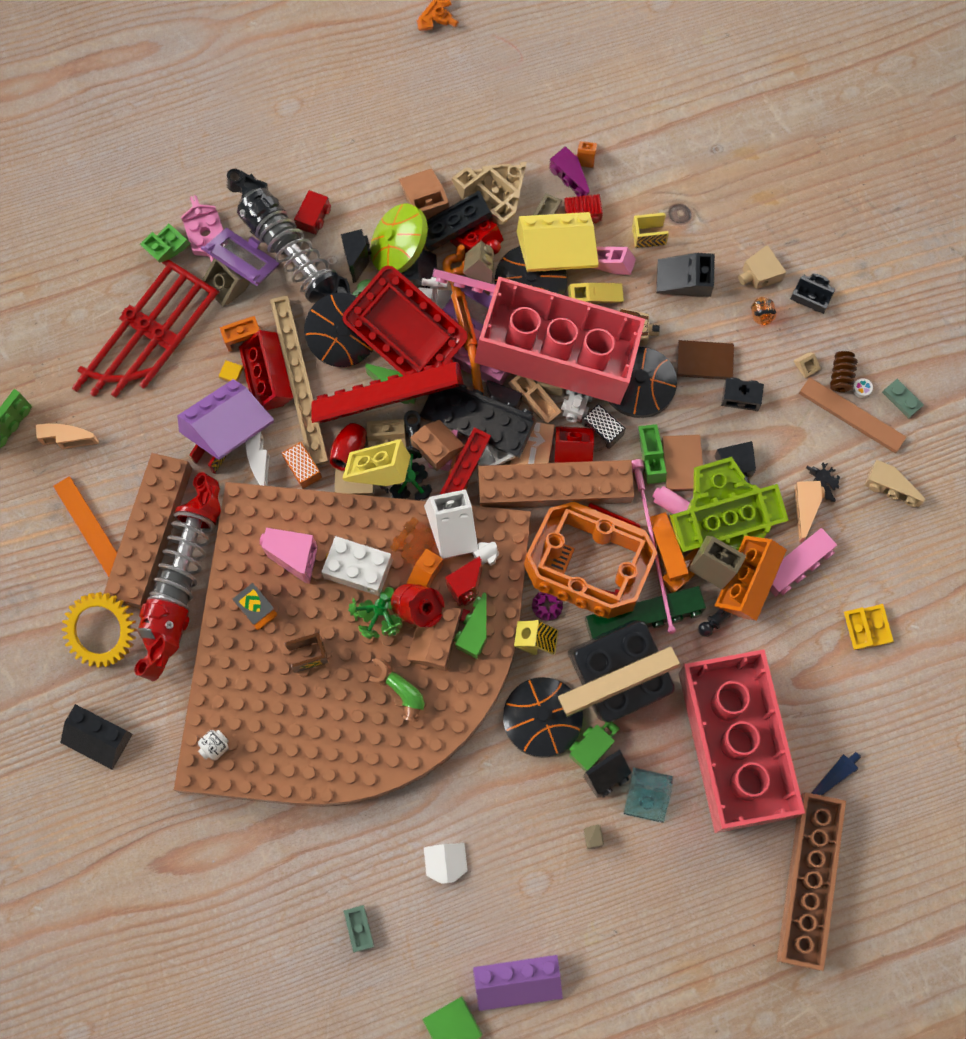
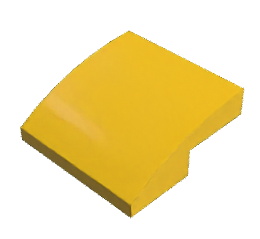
[844,604,894,650]

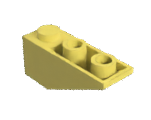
[568,283,624,304]

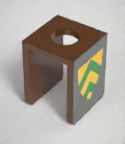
[285,632,328,673]

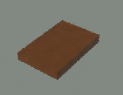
[677,340,734,380]

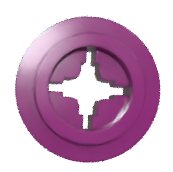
[532,592,563,621]

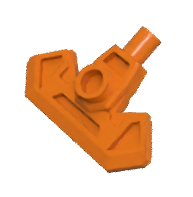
[417,0,458,31]

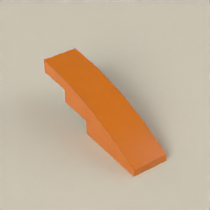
[650,512,689,581]

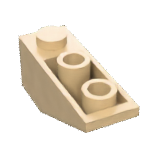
[864,460,925,508]

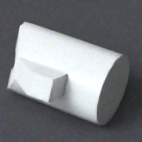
[473,542,499,566]

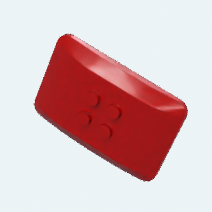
[343,265,468,376]

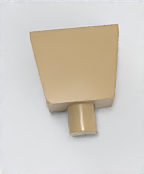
[738,245,786,289]

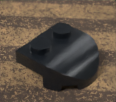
[790,273,835,314]

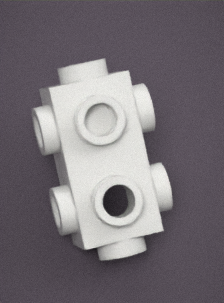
[561,390,593,423]

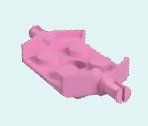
[181,195,228,263]

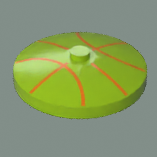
[370,203,427,273]

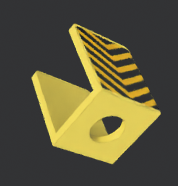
[632,213,669,248]
[514,620,558,655]

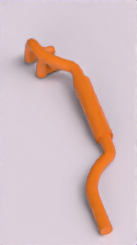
[442,245,484,395]

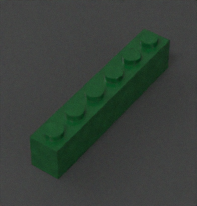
[585,586,706,639]

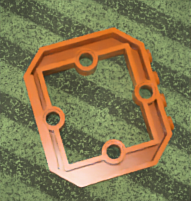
[524,502,657,618]

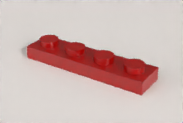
[440,427,491,495]

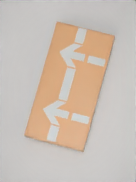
[510,422,555,465]

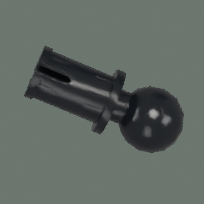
[698,609,731,637]

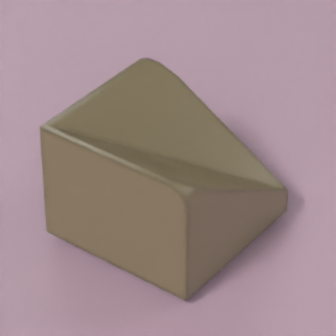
[584,824,604,849]

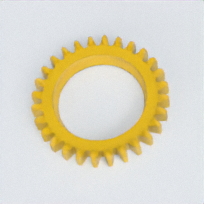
[62,592,137,668]

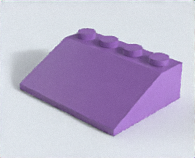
[177,379,274,460]

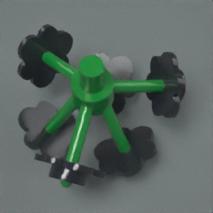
[378,447,432,501]

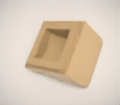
[794,352,821,378]

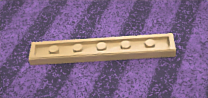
[558,647,680,716]

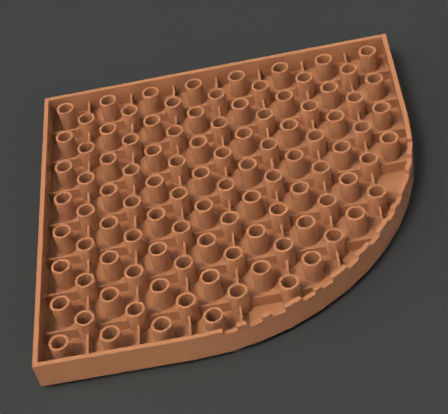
[174,482,531,807]

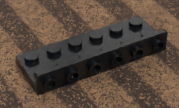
[420,385,537,458]

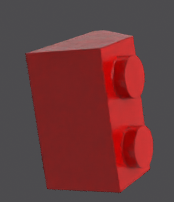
[554,426,594,463]
[445,556,482,607]

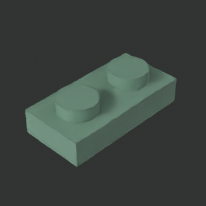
[882,379,924,419]
[344,905,374,953]

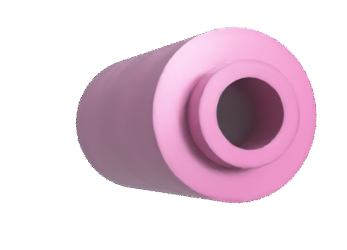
[652,486,690,514]

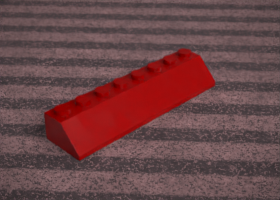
[311,360,464,423]

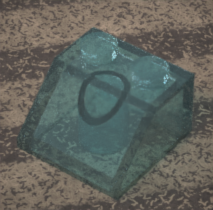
[623,768,673,823]

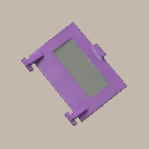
[201,228,280,286]
[443,277,492,332]

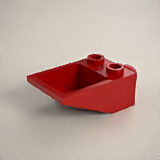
[450,220,504,255]

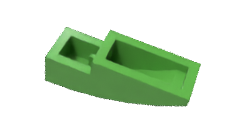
[638,424,667,484]

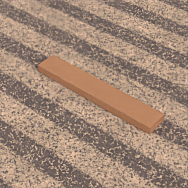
[799,377,907,454]

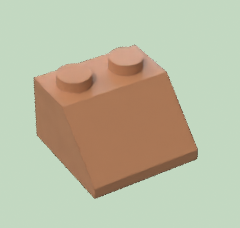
[410,420,465,471]

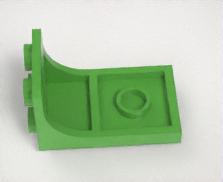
[0,389,32,448]

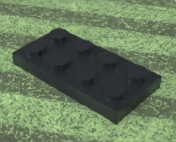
[425,190,493,252]

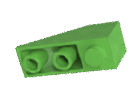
[454,592,487,659]

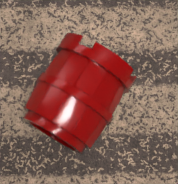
[391,584,445,628]

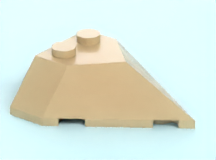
[452,162,527,225]

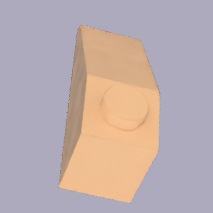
[794,481,825,542]

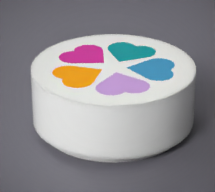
[853,378,873,398]

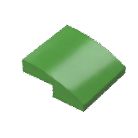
[140,224,191,263]
[422,996,483,1039]

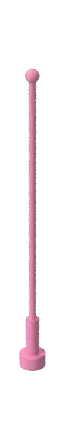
[631,459,676,634]

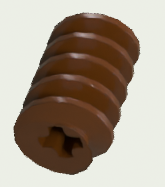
[830,351,858,393]

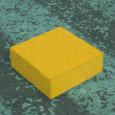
[218,360,243,382]

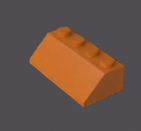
[715,536,787,621]

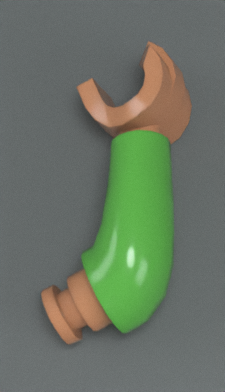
[369,658,425,722]

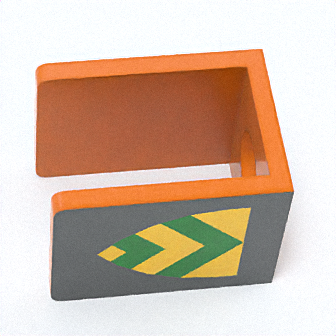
[232,583,278,630]

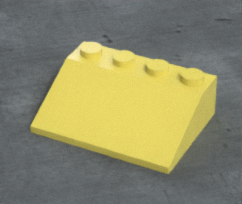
[517,212,599,272]

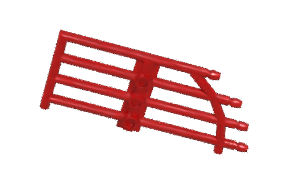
[72,259,220,398]

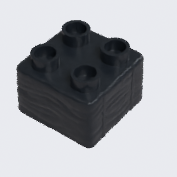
[568,620,675,723]

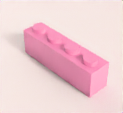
[770,528,837,597]

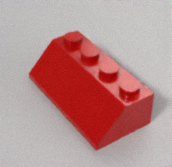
[239,330,293,411]

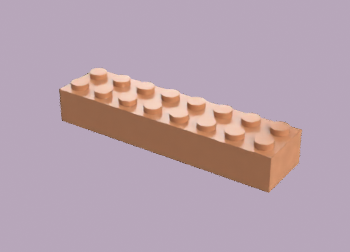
[103,453,192,609]
[478,460,634,508]
[776,792,846,971]

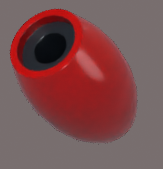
[330,423,367,471]

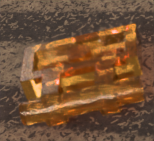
[389,517,436,566]

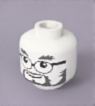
[198,730,229,760]

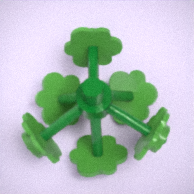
[348,587,403,639]

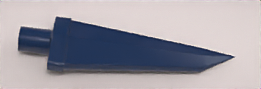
[811,752,861,796]

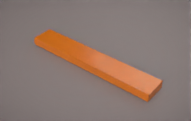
[53,476,117,577]

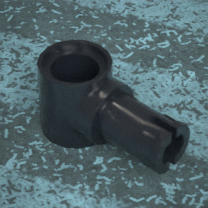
[404,410,421,447]

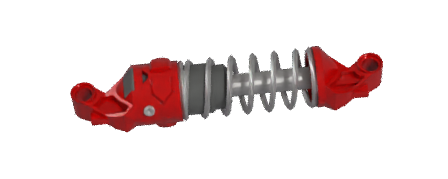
[134,472,221,682]

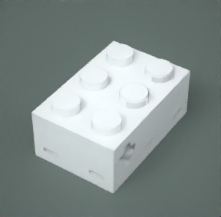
[321,536,393,596]

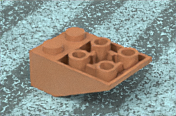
[399,168,449,220]

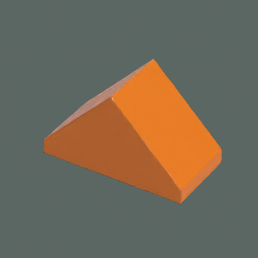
[577,141,597,168]

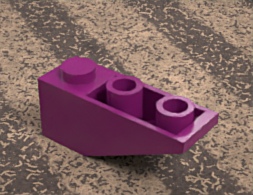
[549,146,590,197]

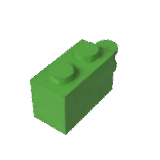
[569,722,620,772]

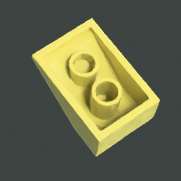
[342,439,411,486]

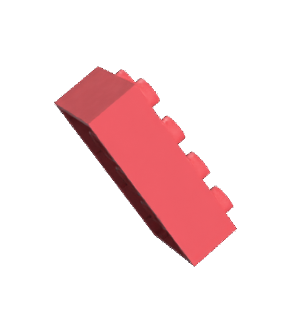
[474,277,645,405]
[679,649,805,833]

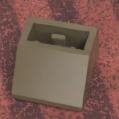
[688,536,746,589]

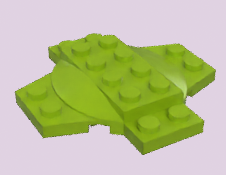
[669,457,789,552]

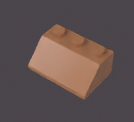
[407,605,462,671]

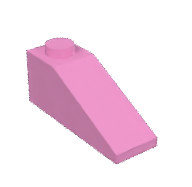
[593,247,636,275]

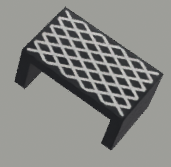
[582,403,626,449]

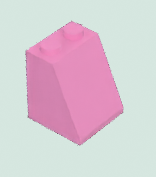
[260,528,318,584]

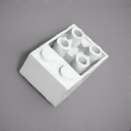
[424,489,478,559]

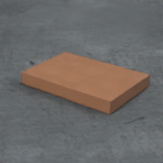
[662,435,703,491]

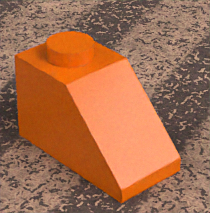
[406,549,444,587]

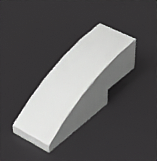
[245,432,270,486]

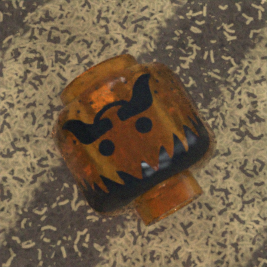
[751,297,777,325]

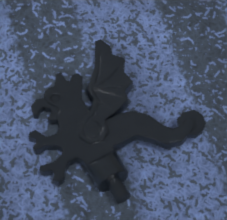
[806,462,840,502]

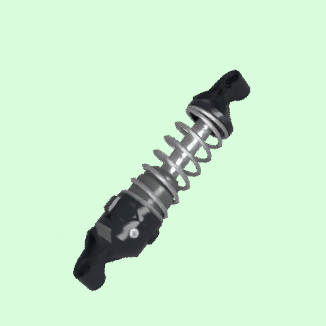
[227,169,352,303]

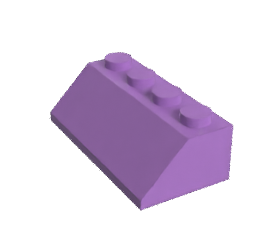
[473,955,563,1011]

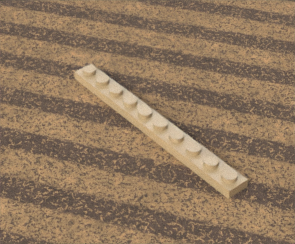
[270,295,329,466]

